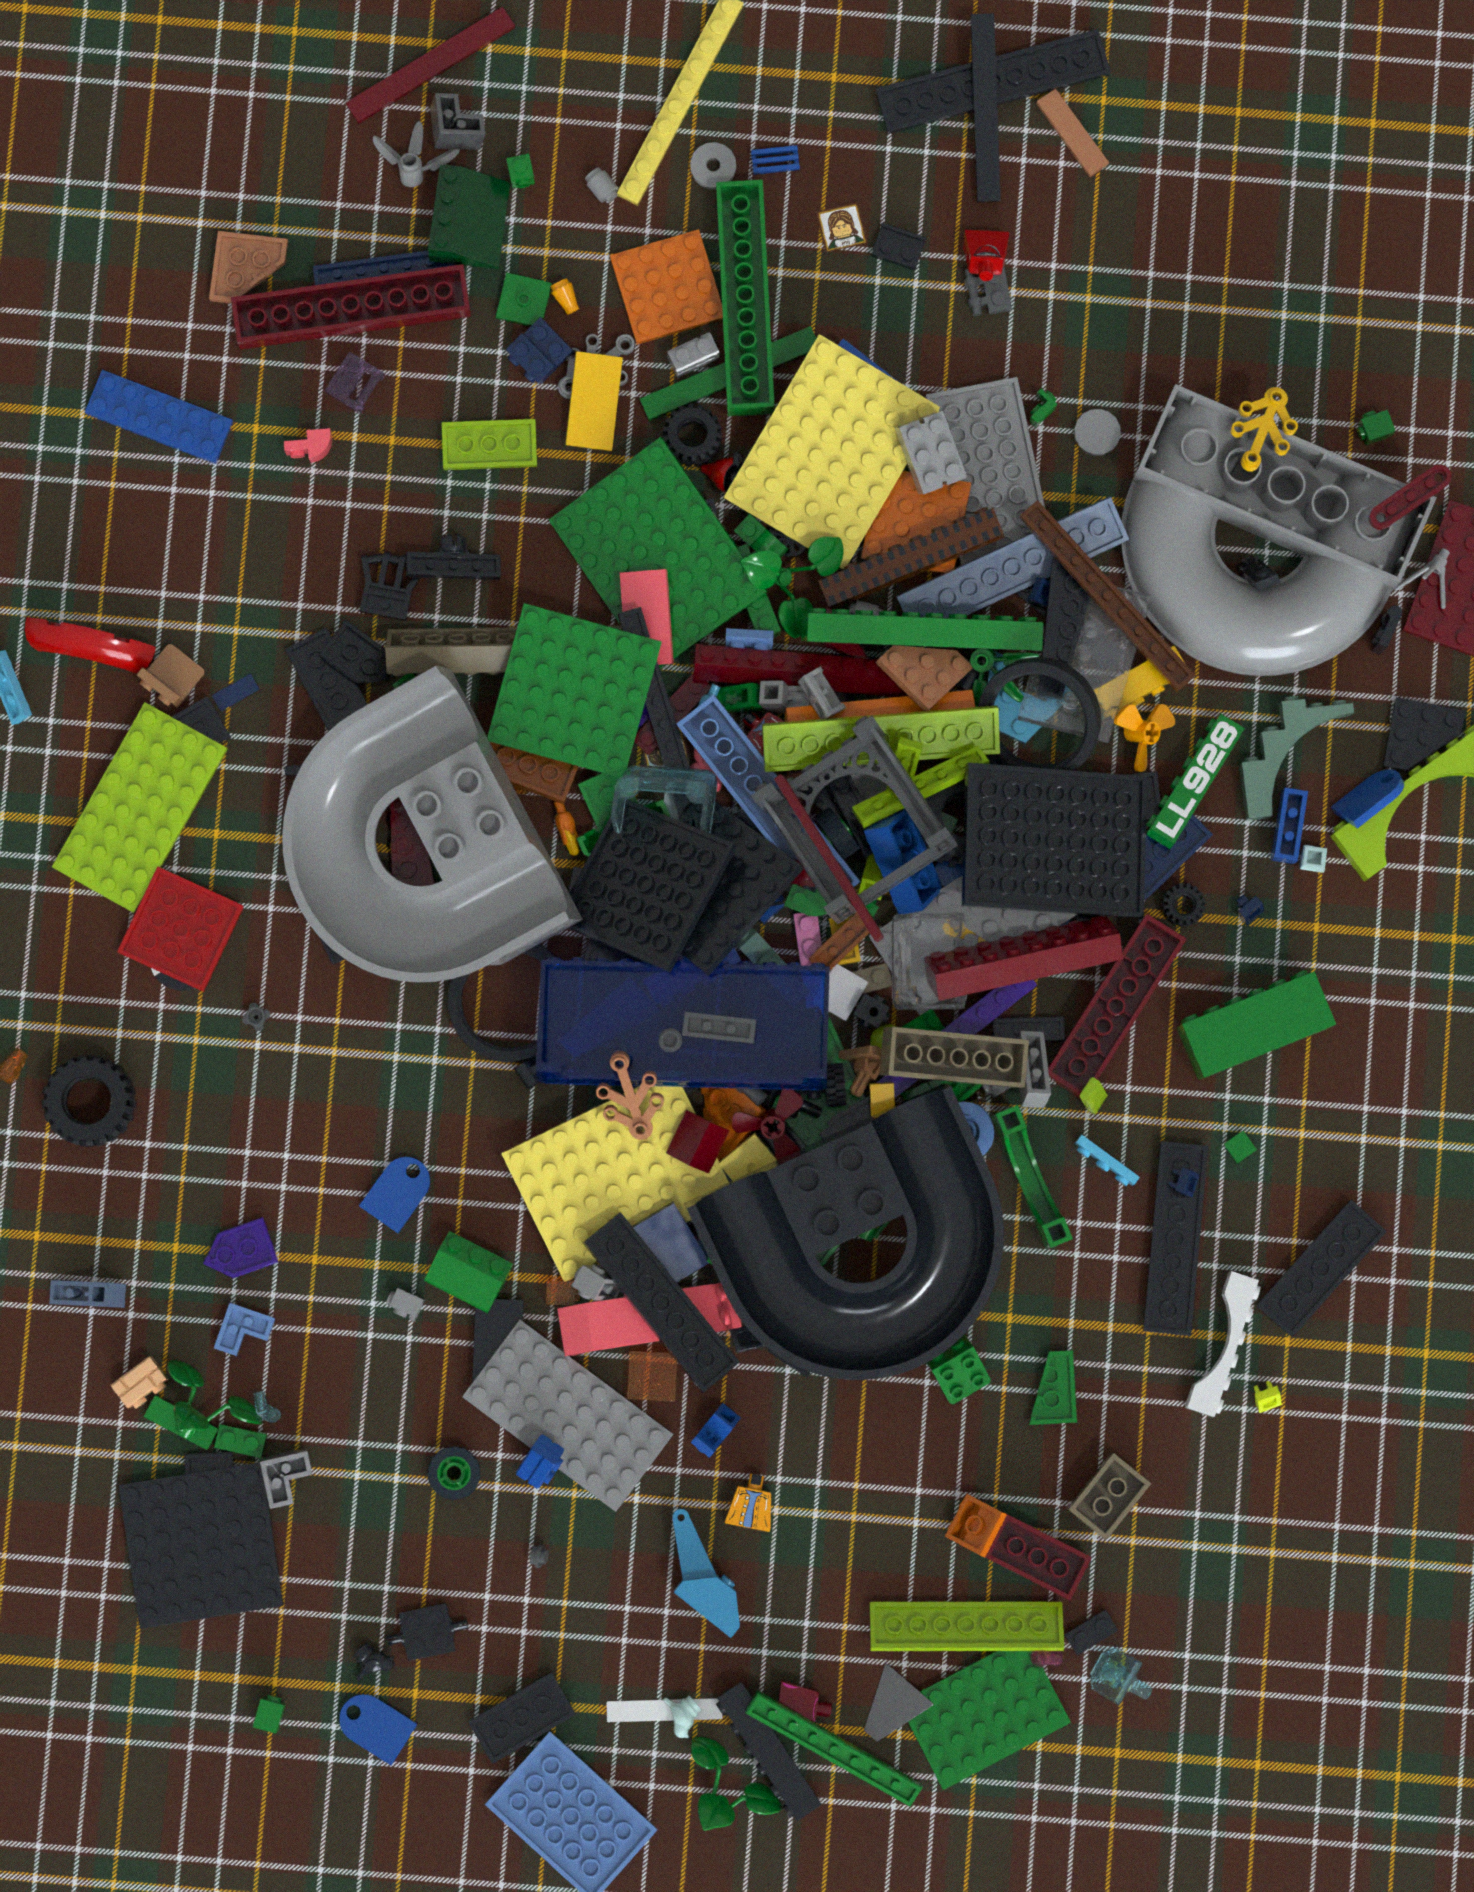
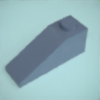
[49,1280,126,1308]

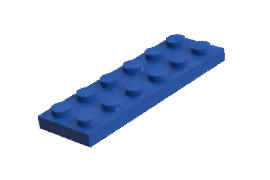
[85,370,233,464]

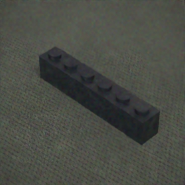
[716,1680,822,1821]

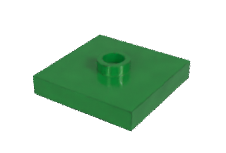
[496,272,552,327]

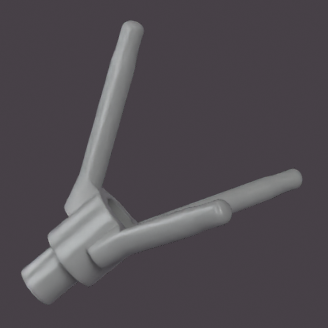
[1394,548,1450,609]

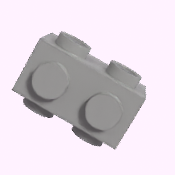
[572,1263,620,1301]

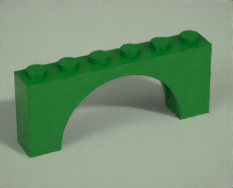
[992,1105,1073,1249]

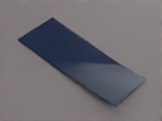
[212,673,259,711]

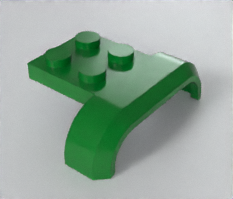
[576,773,670,856]

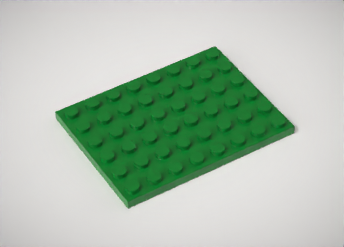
[549,437,768,670]

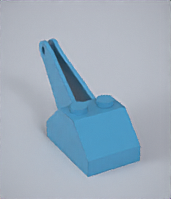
[673,1509,740,1638]

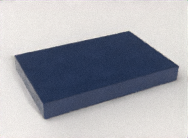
[632,1202,709,1282]

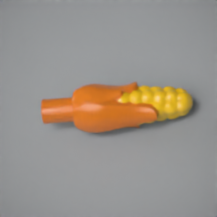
[554,802,580,856]

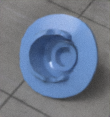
[958,1101,994,1155]

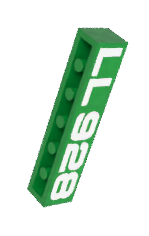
[1146,714,1245,849]

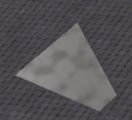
[864,1663,934,1742]

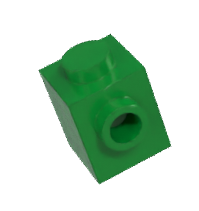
[506,154,535,188]
[1356,410,1396,446]
[253,1694,286,1734]

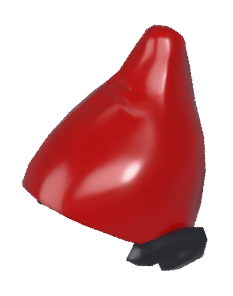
[701,452,745,494]

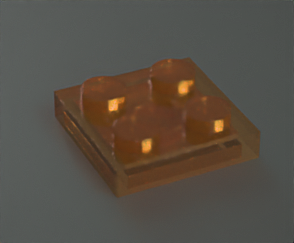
[627,1351,677,1401]

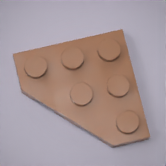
[209,231,288,304]
[876,645,973,711]

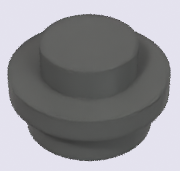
[658,1028,683,1052]
[530,1544,549,1568]

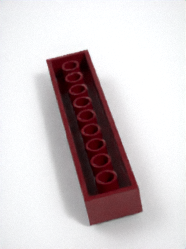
[231,264,471,350]

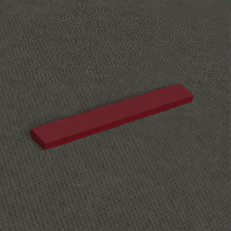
[346,6,515,124]
[774,774,884,942]

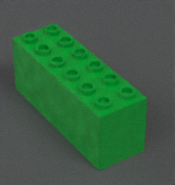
[1177,970,1336,1080]

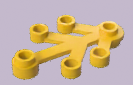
[1230,387,1298,471]

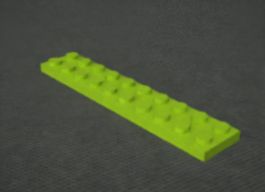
[762,706,1000,772]

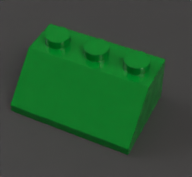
[424,1231,513,1313]

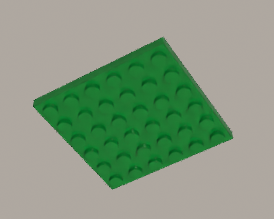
[487,603,662,779]

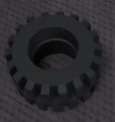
[663,404,722,467]

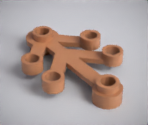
[596,1051,664,1140]

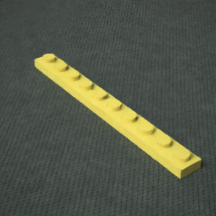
[617,0,744,206]

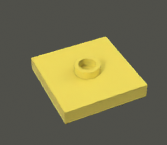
[719,1133,776,1180]

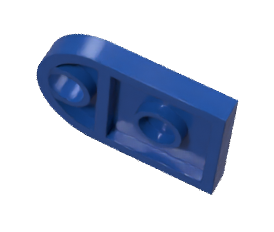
[1331,769,1404,828]
[359,1157,430,1234]
[339,1694,418,1765]

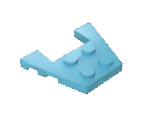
[988,652,1074,744]

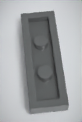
[682,1012,757,1044]

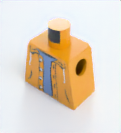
[725,1474,771,1532]

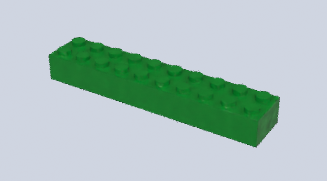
[716,180,775,416]
[801,608,1043,651]

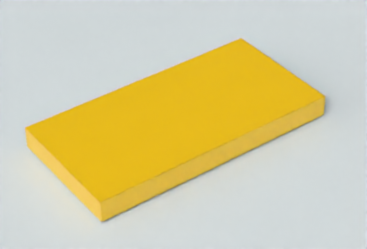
[565,351,623,451]

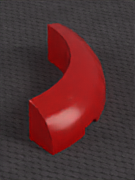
[25,617,156,673]

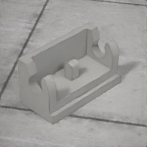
[798,666,846,719]

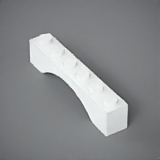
[1184,1271,1261,1417]

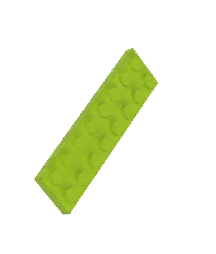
[870,1602,1064,1651]

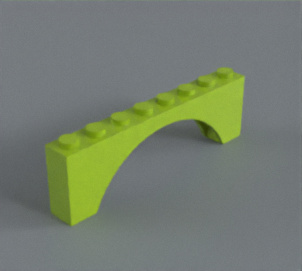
[1330,725,1474,882]

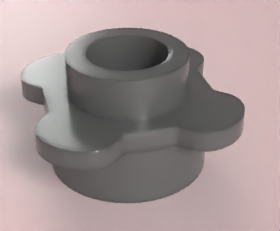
[242,1003,270,1031]

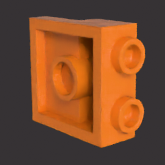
[945,1494,1007,1558]

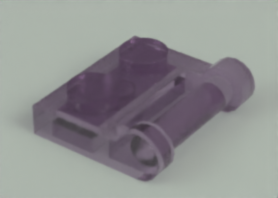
[324,352,385,414]

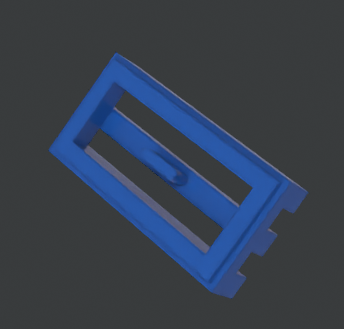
[751,145,800,175]

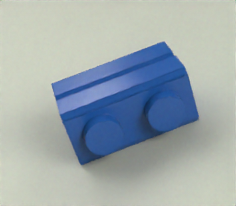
[516,1434,564,1489]

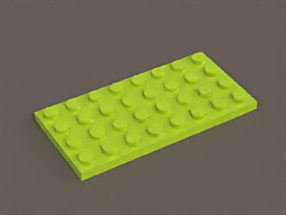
[52,702,228,913]

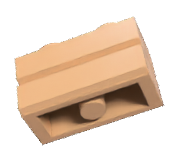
[111,1356,169,1409]

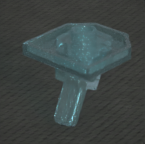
[1090,1647,1152,1705]

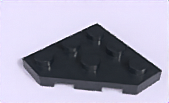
[1382,697,1465,771]

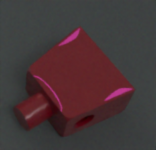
[778,1680,832,1723]

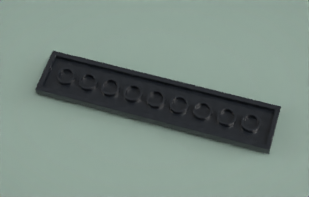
[875,29,1111,134]

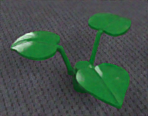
[740,536,844,638]
[167,1360,263,1439]
[690,1737,782,1831]

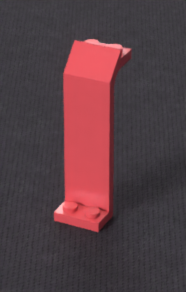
[557,1283,742,1356]

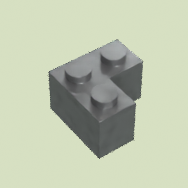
[430,93,486,150]
[259,1448,312,1509]

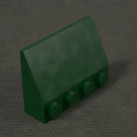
[428,164,510,269]

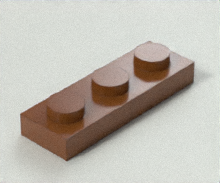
[808,912,870,976]

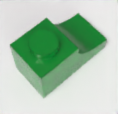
[734,513,789,558]
[717,683,765,712]

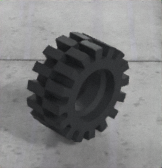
[1161,883,1206,927]
[823,1063,846,1107]

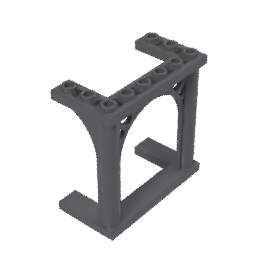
[751,715,958,924]

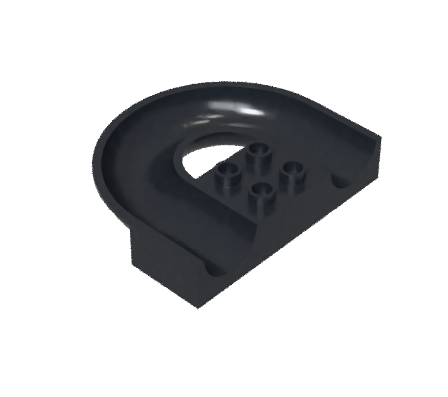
[684,1083,1004,1380]

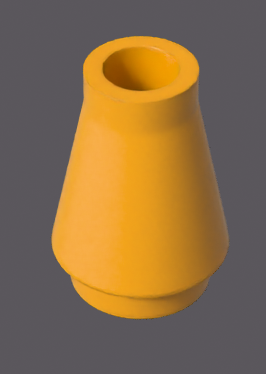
[550,278,580,315]

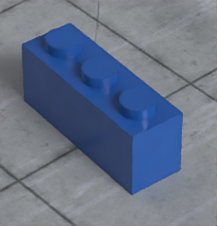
[1270,788,1308,864]

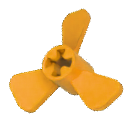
[1114,704,1175,772]

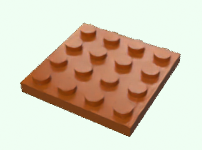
[610,229,723,345]
[861,471,972,574]

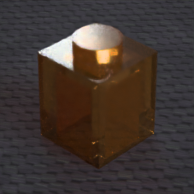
[546,1281,580,1306]

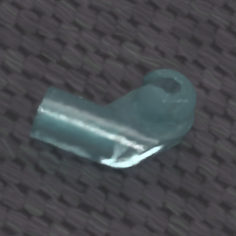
[253,1391,281,1423]

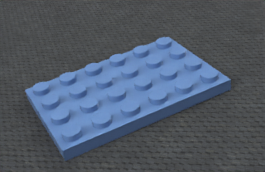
[485,1731,658,1892]

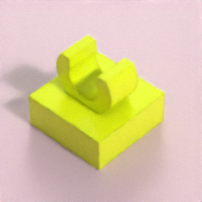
[1254,1381,1282,1413]

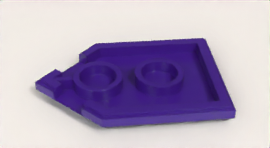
[203,1217,279,1278]

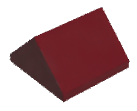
[666,1110,730,1174]

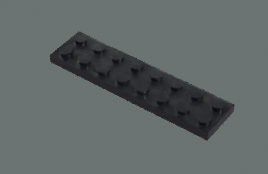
[1143,1141,1208,1336]
[582,1212,740,1393]

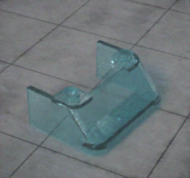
[611,765,717,834]

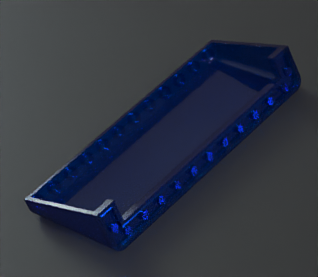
[536,957,830,1090]

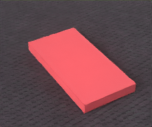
[620,569,674,665]

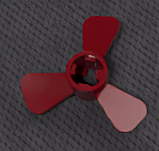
[732,1087,803,1160]

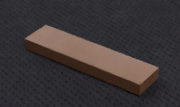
[1036,89,1109,178]

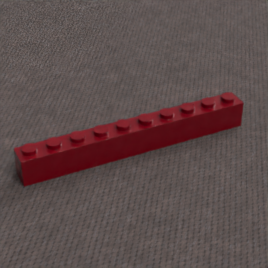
[693,644,909,697]

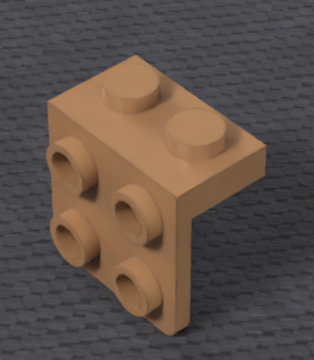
[137,644,205,708]

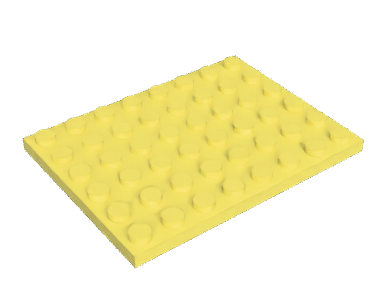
[723,334,940,570]
[501,1069,729,1282]

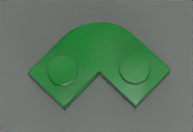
[784,884,827,916]

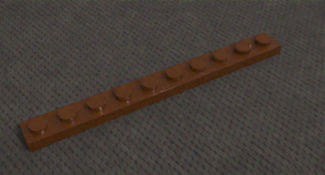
[1019,500,1196,692]

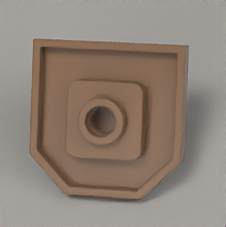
[838,1045,882,1097]

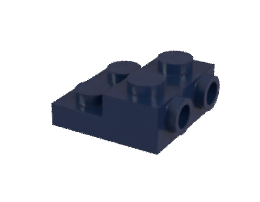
[506,317,574,384]

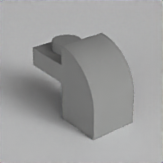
[759,681,811,714]

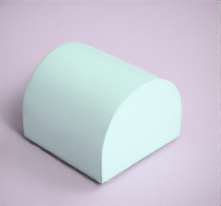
[1299,845,1327,873]

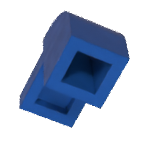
[691,1403,741,1458]

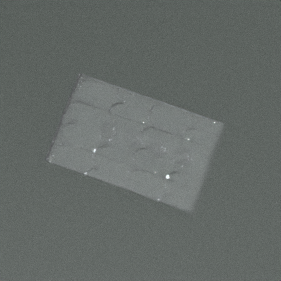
[1018,587,1151,743]

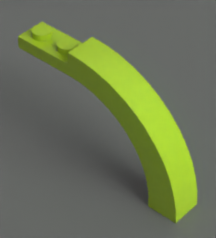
[858,737,923,900]

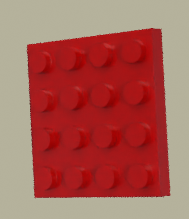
[117,867,244,992]

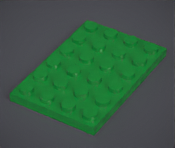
[908,1651,1071,1790]

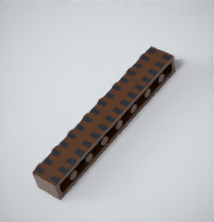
[819,507,1005,610]

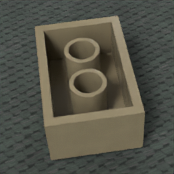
[1066,1453,1151,1540]

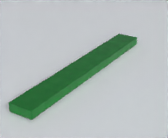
[640,326,816,421]
[745,1690,923,1807]

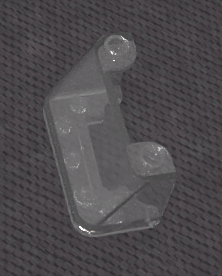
[892,913,967,1010]

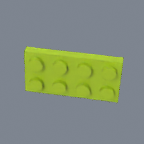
[442,419,537,470]

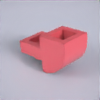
[284,428,332,463]

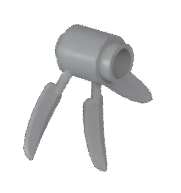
[373,121,460,187]

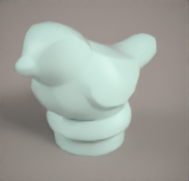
[663,1696,701,1738]

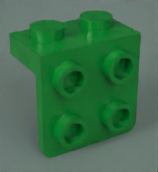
[926,1334,991,1404]

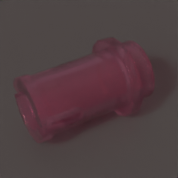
[1031,1650,1063,1668]

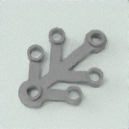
[558,334,635,399]

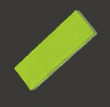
[1079,1077,1108,1115]

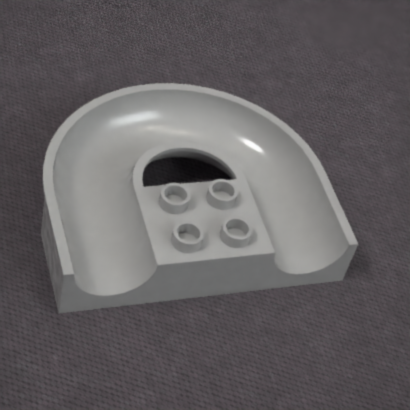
[1121,384,1437,676]
[282,666,583,982]

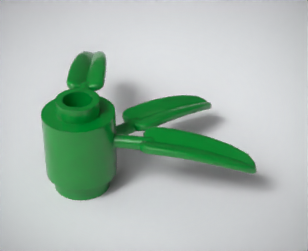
[970,648,1040,707]

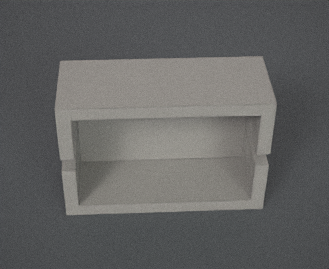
[894,411,967,494]

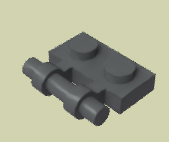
[964,267,1012,316]

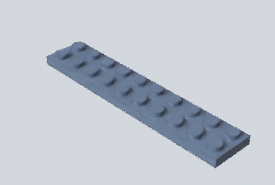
[896,496,1129,618]

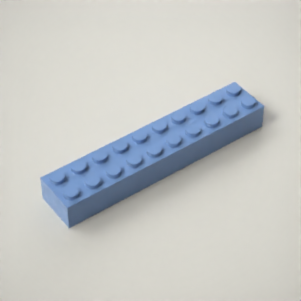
[677,694,860,892]

